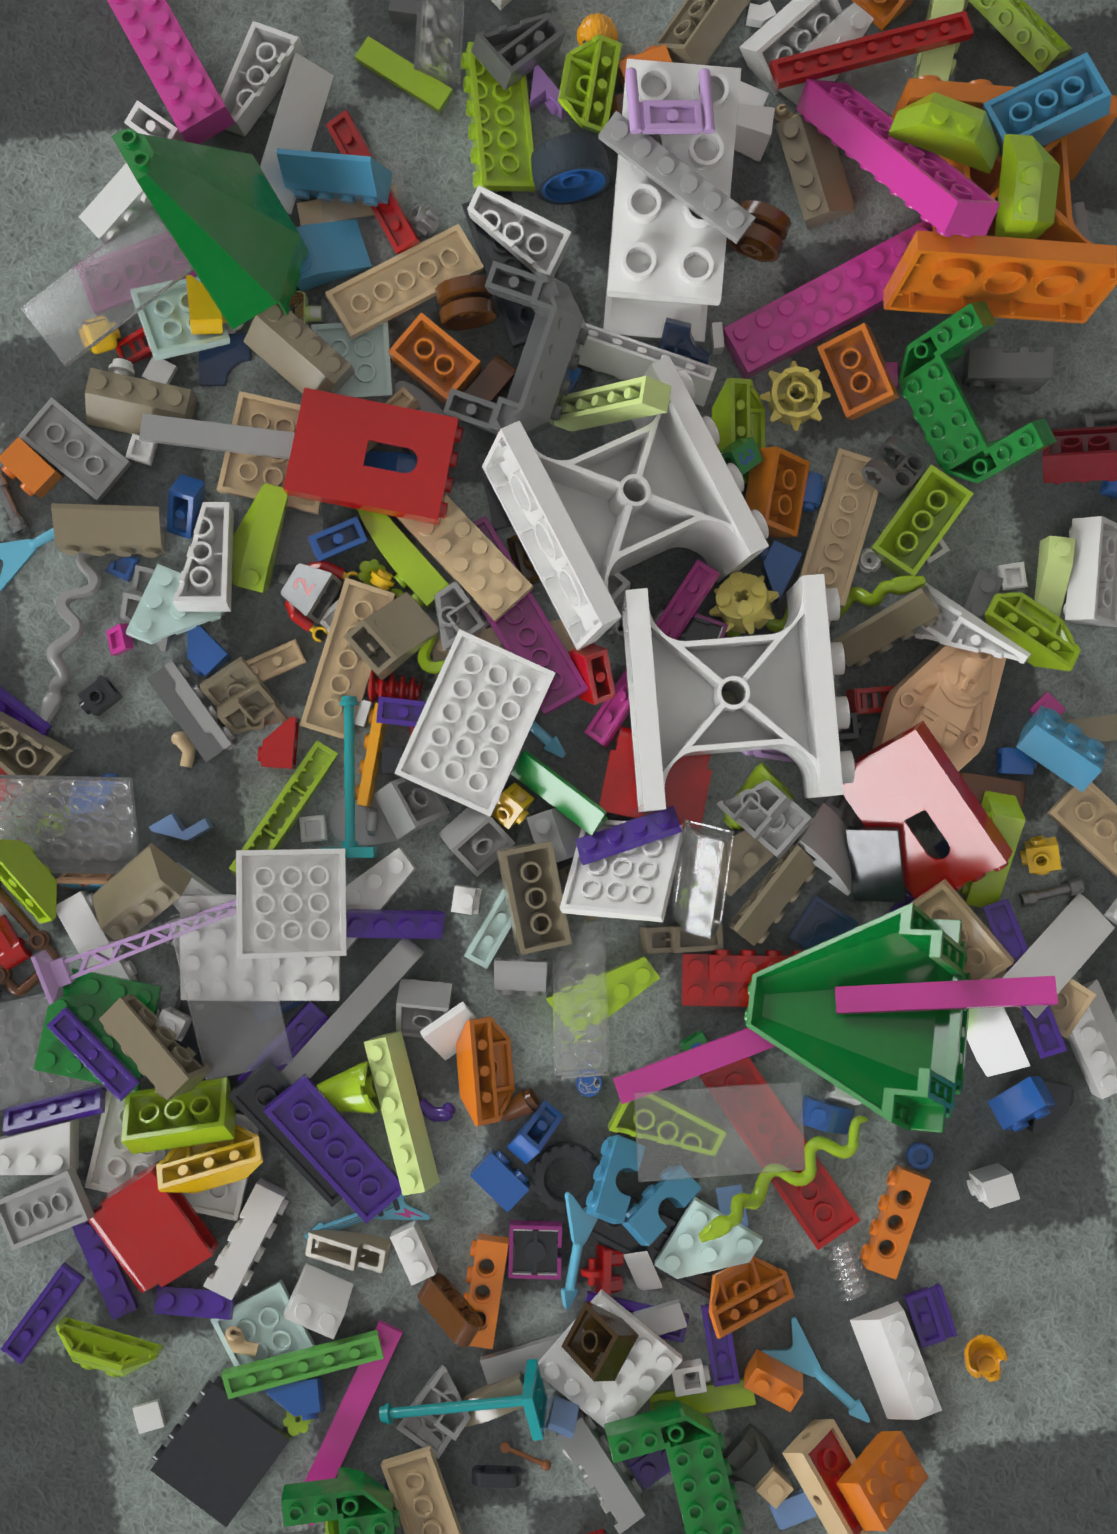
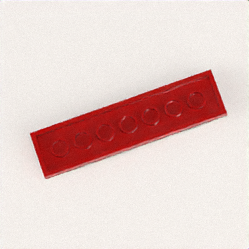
[699,1057,861,1250]

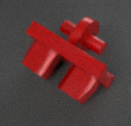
[581,1244,624,1297]

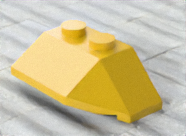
[156,1124,263,1193]

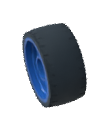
[531,132,610,205]

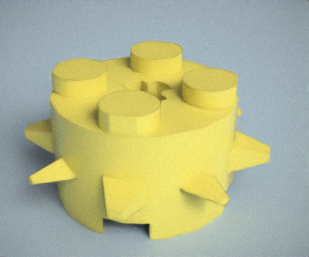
[760,361,830,431]
[709,571,779,635]

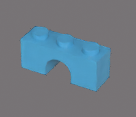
[586,1135,645,1224]
[621,1165,702,1246]

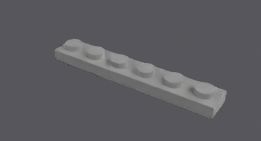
[598,111,756,244]

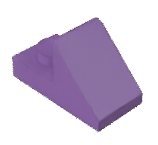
[530,65,569,120]

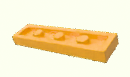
[355,703,387,808]

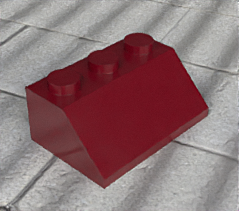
[1042,426,1117,484]

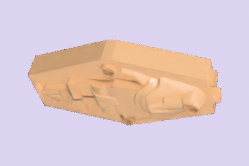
[872,644,1006,772]

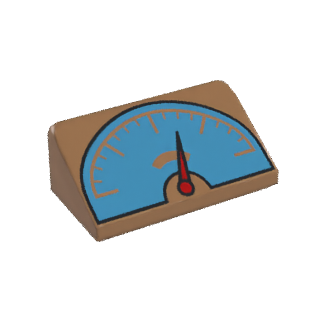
[56,871,116,891]

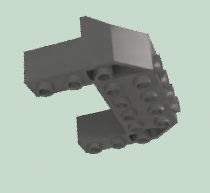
[443,261,589,438]

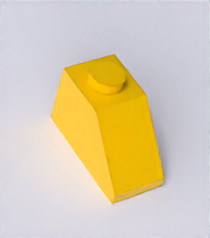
[186,275,227,335]

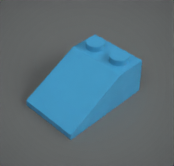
[296,219,372,291]

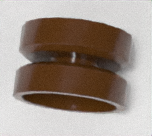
[726,200,792,262]
[435,275,496,331]

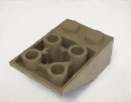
[344,592,440,681]

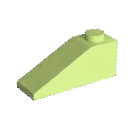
[1035,536,1075,618]

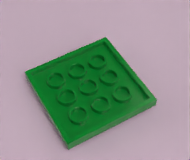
[33,967,163,1091]

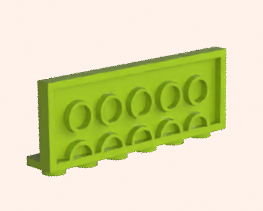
[968,0,1072,73]
[461,42,536,192]

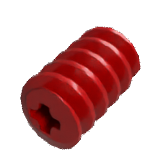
[368,670,423,703]

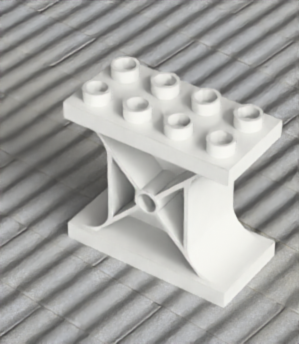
[603,59,741,346]
[482,356,769,650]
[621,574,855,812]

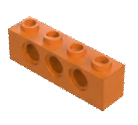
[860,1164,931,1280]
[464,1233,509,1349]

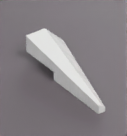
[734,103,775,161]
[913,583,1031,664]

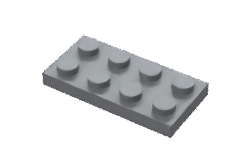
[19,397,132,502]
[0,1167,95,1251]

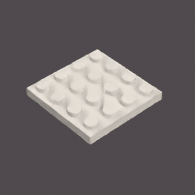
[560,820,685,922]
[236,849,346,959]
[538,1289,683,1429]

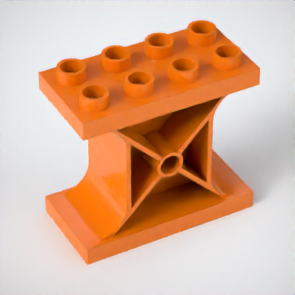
[883,75,1117,324]

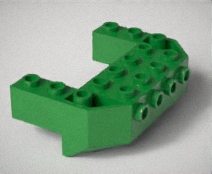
[899,301,1057,484]
[604,1400,745,1534]
[281,1467,400,1534]

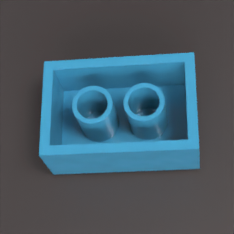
[1017,705,1106,792]

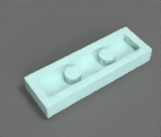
[464,888,511,969]

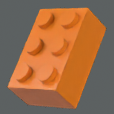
[388,313,482,405]
[817,323,900,420]
[745,446,810,538]
[836,1431,928,1531]

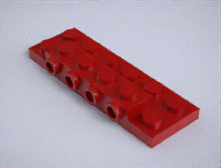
[682,949,803,1007]

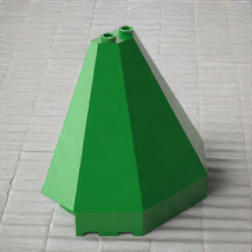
[111,128,308,330]
[745,903,971,1133]

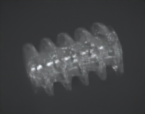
[823,1239,870,1301]

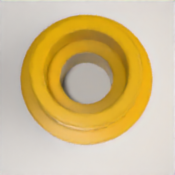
[370,569,395,591]

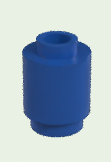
[802,472,825,512]

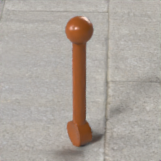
[500,1442,551,1471]

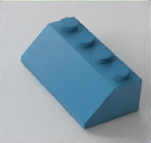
[983,52,1112,156]
[276,148,392,207]

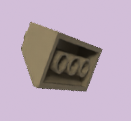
[653,0,751,65]
[776,114,856,229]
[243,303,355,394]
[85,368,198,435]
[51,503,166,558]
[830,586,942,668]
[497,841,572,955]
[91,843,193,945]
[727,845,817,946]

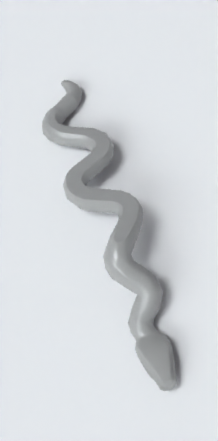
[41,553,102,724]

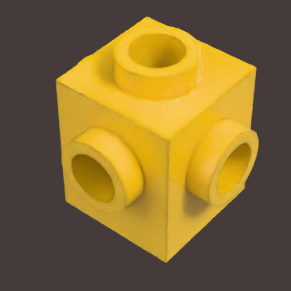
[491,783,534,829]
[1020,836,1062,875]

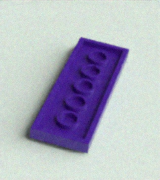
[264,1074,402,1224]

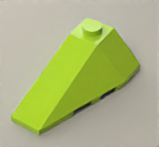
[232,483,289,593]

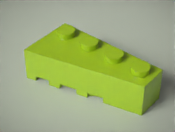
[959,791,1026,908]

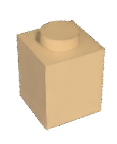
[755,1462,794,1509]

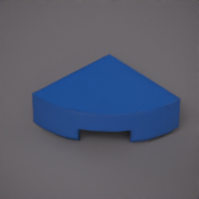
[105,556,141,582]

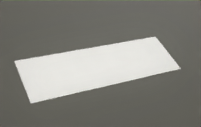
[260,52,334,215]
[1003,894,1115,1019]
[967,1007,1030,1077]

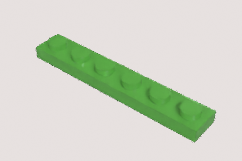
[222,1330,384,1399]

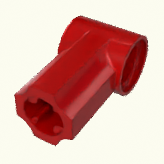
[0,915,32,970]

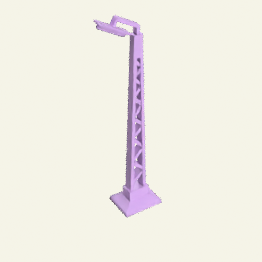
[31,900,236,1005]

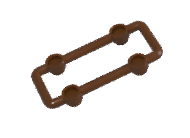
[0,881,60,996]

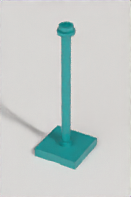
[320,696,379,858]
[379,1359,548,1441]

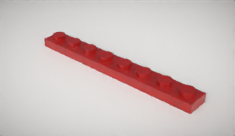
[769,11,974,90]

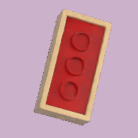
[782,1419,871,1534]

